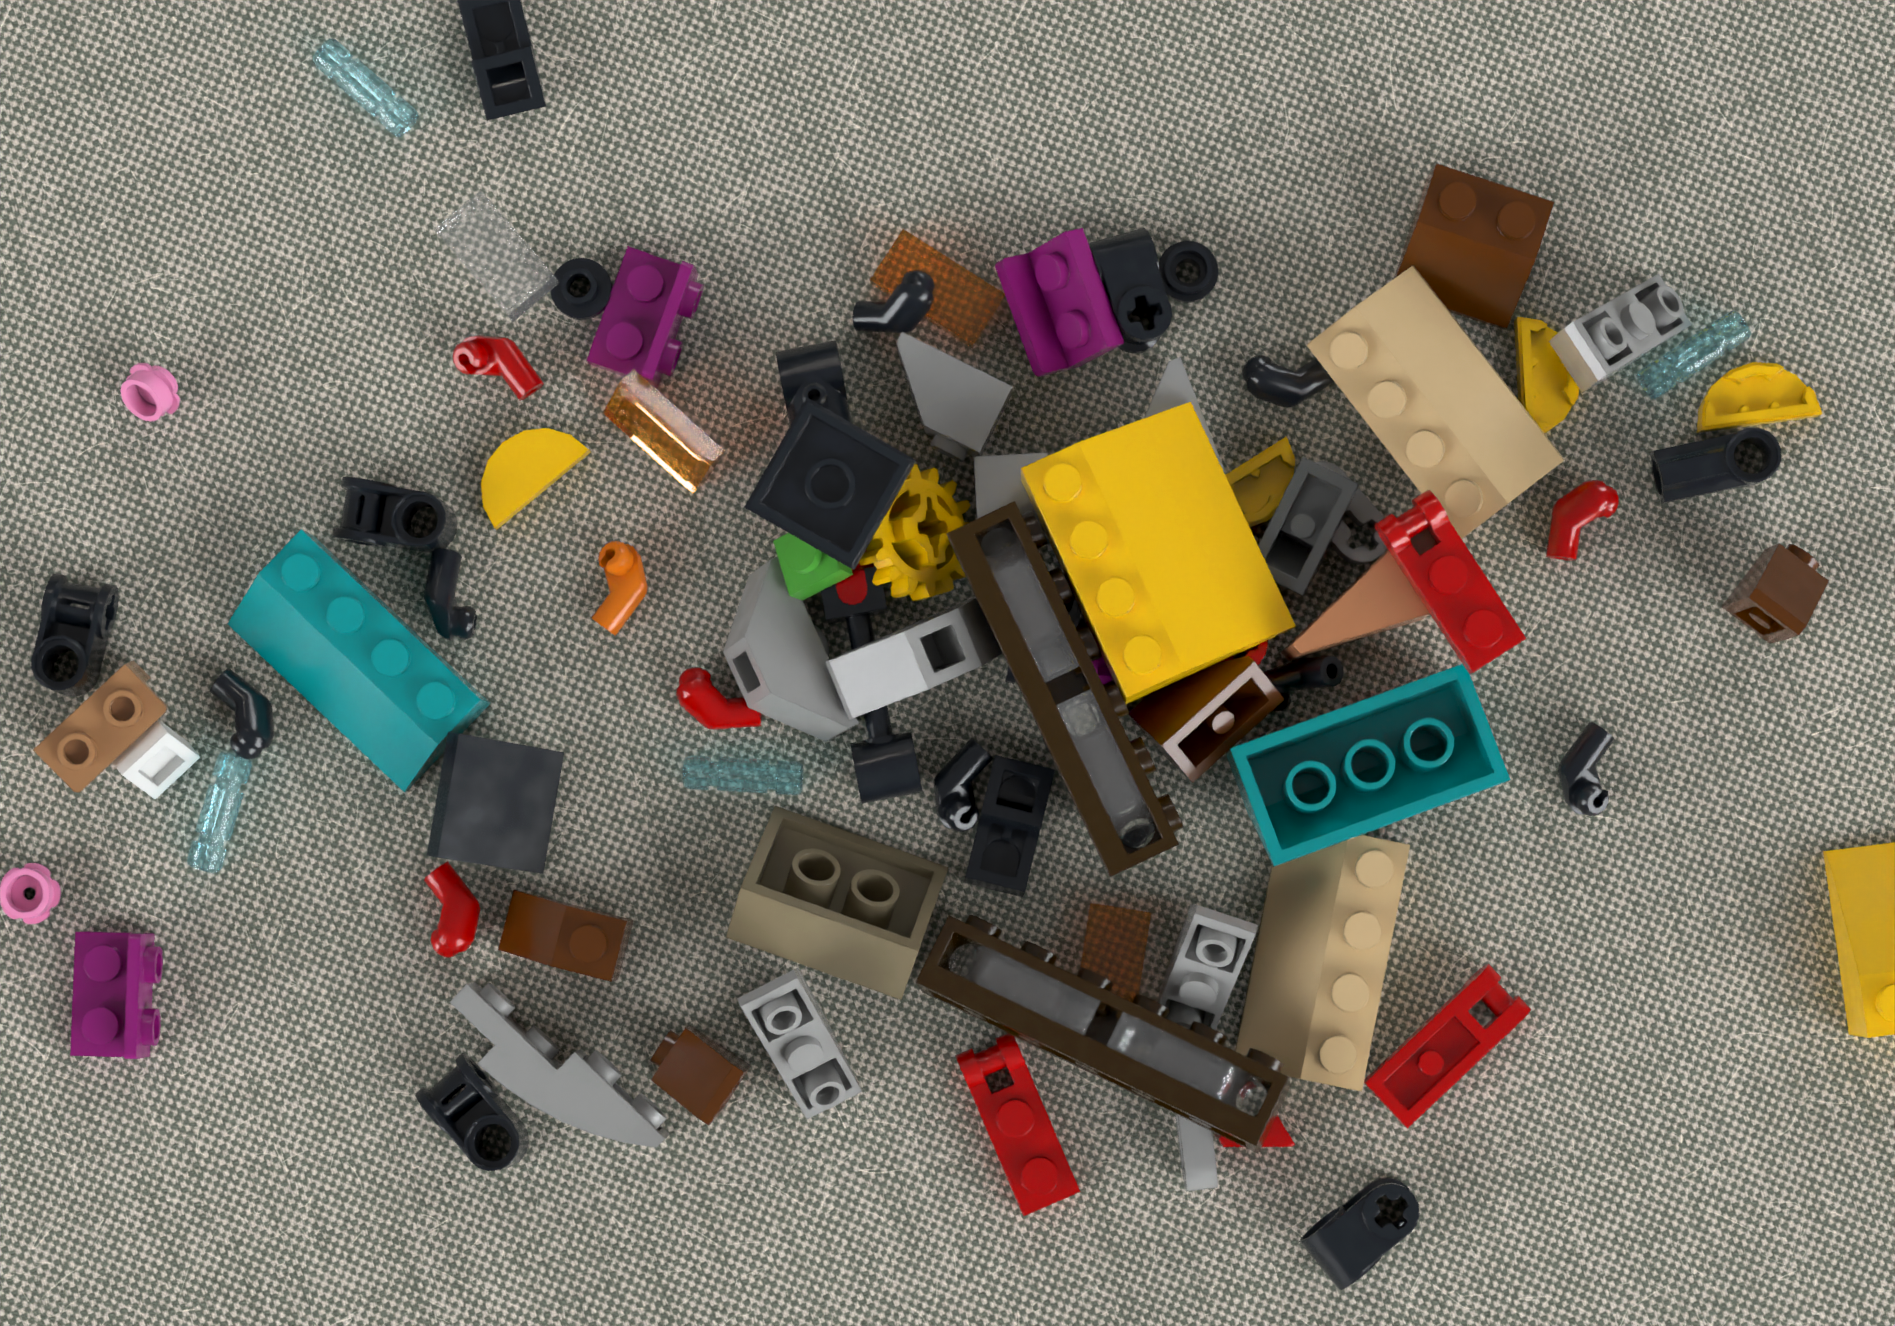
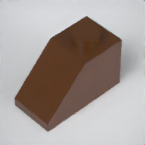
[1722,543,1829,644]
[1128,656,1285,783]
[498,890,634,982]
[650,1025,751,1126]

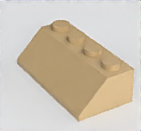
[1307,265,1565,539]
[1235,835,1410,1092]

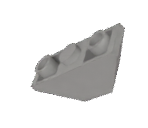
[1549,274,1692,393]
[723,556,859,742]
[825,597,1003,719]
[1157,904,1258,1030]
[737,968,862,1119]

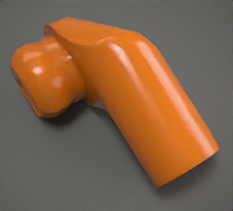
[591,541,648,636]

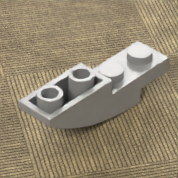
[450,982,670,1148]

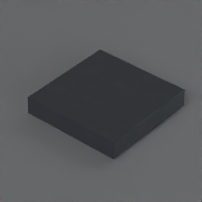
[744,398,917,570]
[426,732,564,874]

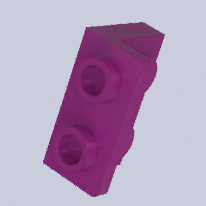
[995,228,1124,377]
[586,246,704,388]
[70,931,163,1059]

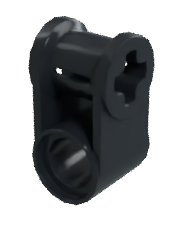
[1088,228,1172,354]
[332,477,457,552]
[31,573,119,696]
[415,1053,529,1171]
[1299,1177,1420,1290]

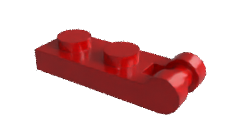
[1375,490,1527,674]
[1364,963,1531,1129]
[955,1033,1080,1216]

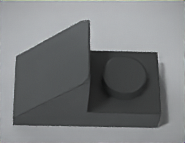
[1258,457,1359,596]

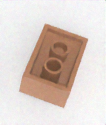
[1281,528,1481,661]

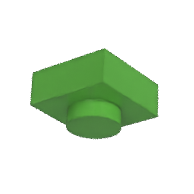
[773,533,853,601]

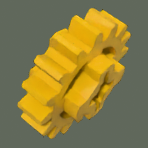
[859,464,971,601]

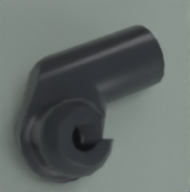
[1242,355,1334,407]
[424,548,477,641]
[210,668,274,760]
[1558,722,1615,816]
[933,738,993,832]

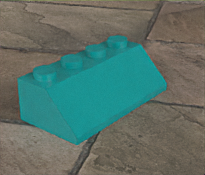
[227,529,491,792]
[1227,664,1511,867]

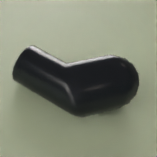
[852,270,935,333]
[1263,656,1344,711]

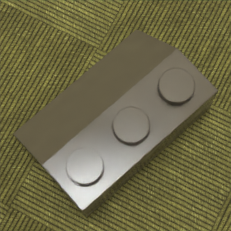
[726,806,949,1000]

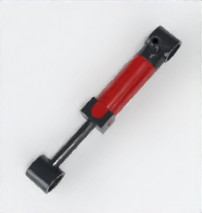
[776,340,923,804]

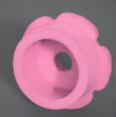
[120,363,180,421]
[0,863,61,924]

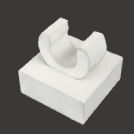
[112,719,200,799]

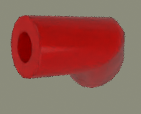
[452,335,544,401]
[1546,480,1619,561]
[676,667,762,730]
[424,861,480,958]

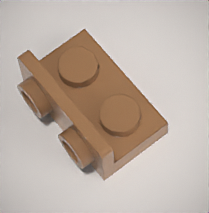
[33,660,167,792]

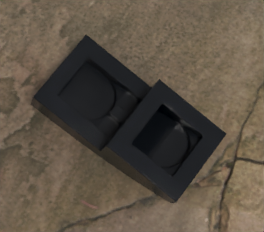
[457,0,546,121]
[964,755,1055,897]

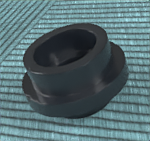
[1159,241,1218,303]
[550,258,612,320]

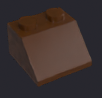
[1394,163,1554,330]

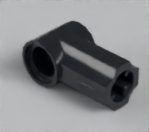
[1650,427,1781,504]

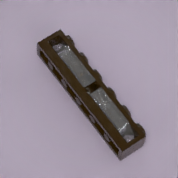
[946,501,1184,877]
[916,914,1291,1154]

